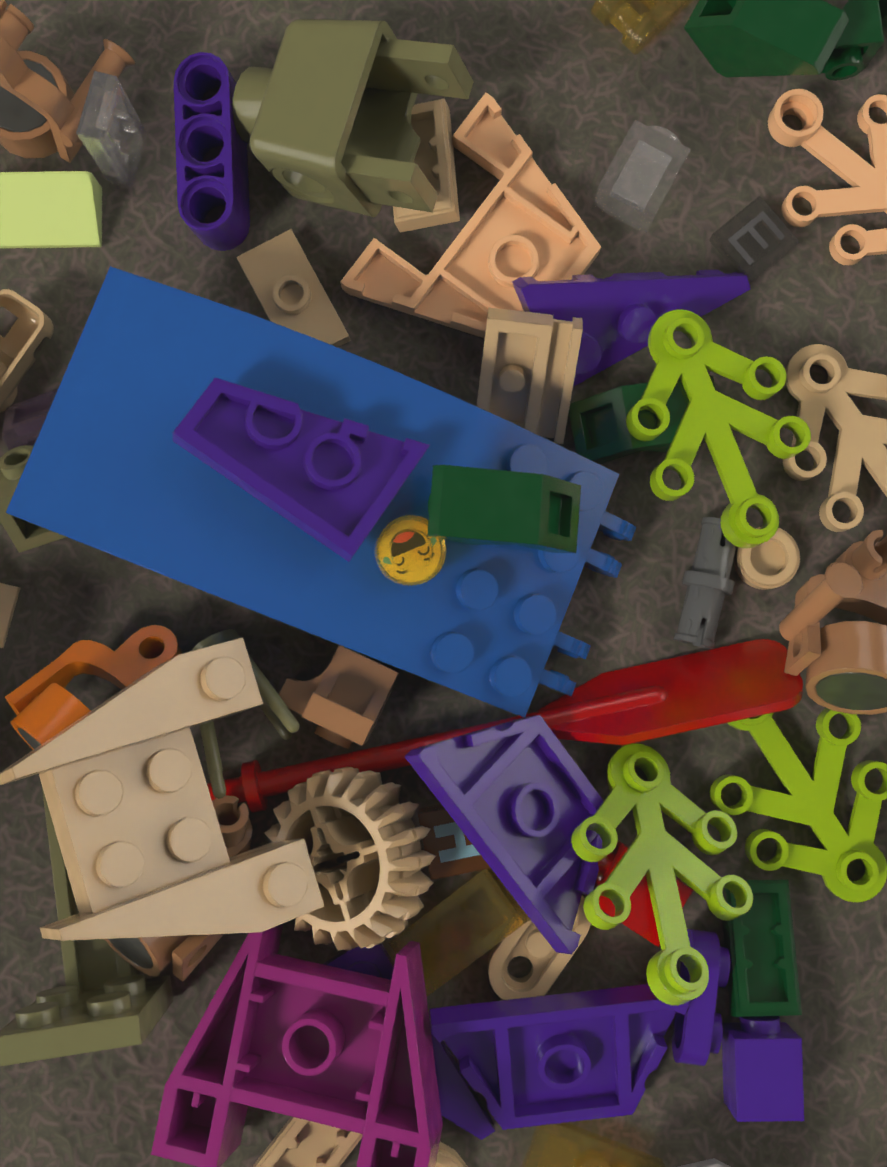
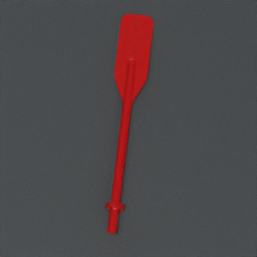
[207,639,803,813]

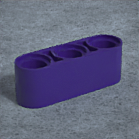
[174,52,250,251]

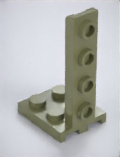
[0,787,173,1066]

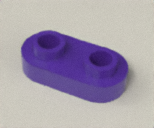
[672,929,730,1066]

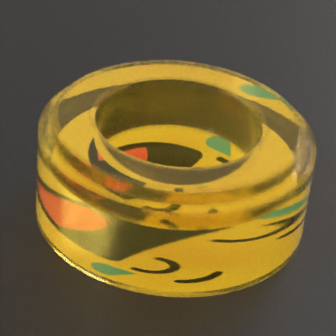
[375,515,446,586]

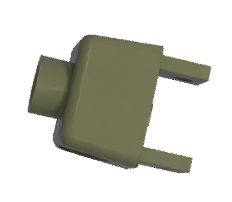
[233,19,474,217]

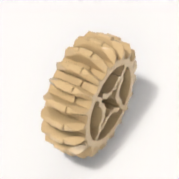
[264,767,436,951]

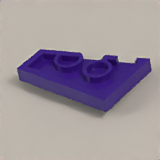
[173,377,430,562]

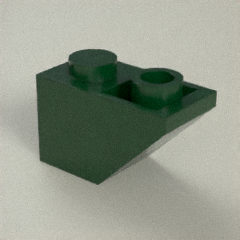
[684,0,849,78]

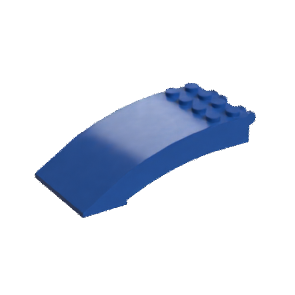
[6,266,636,718]

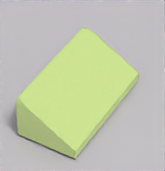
[0,171,102,248]

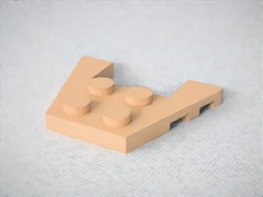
[340,92,601,339]

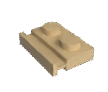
[476,307,583,444]

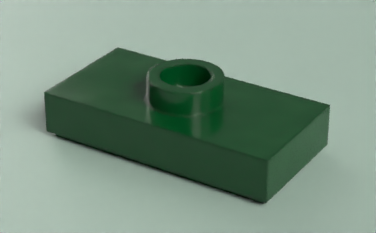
[722,879,802,1017]

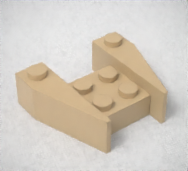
[0,637,325,941]

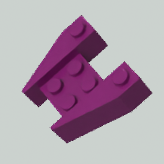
[151,923,443,1167]

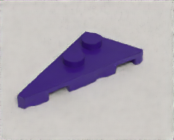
[512,270,751,387]

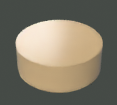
[734,527,800,590]

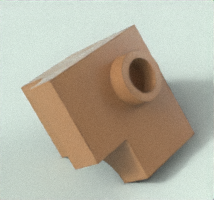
[279,645,400,749]

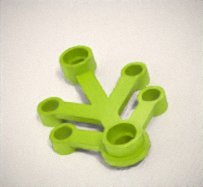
[626,310,811,548]
[710,708,887,902]
[571,743,753,1006]

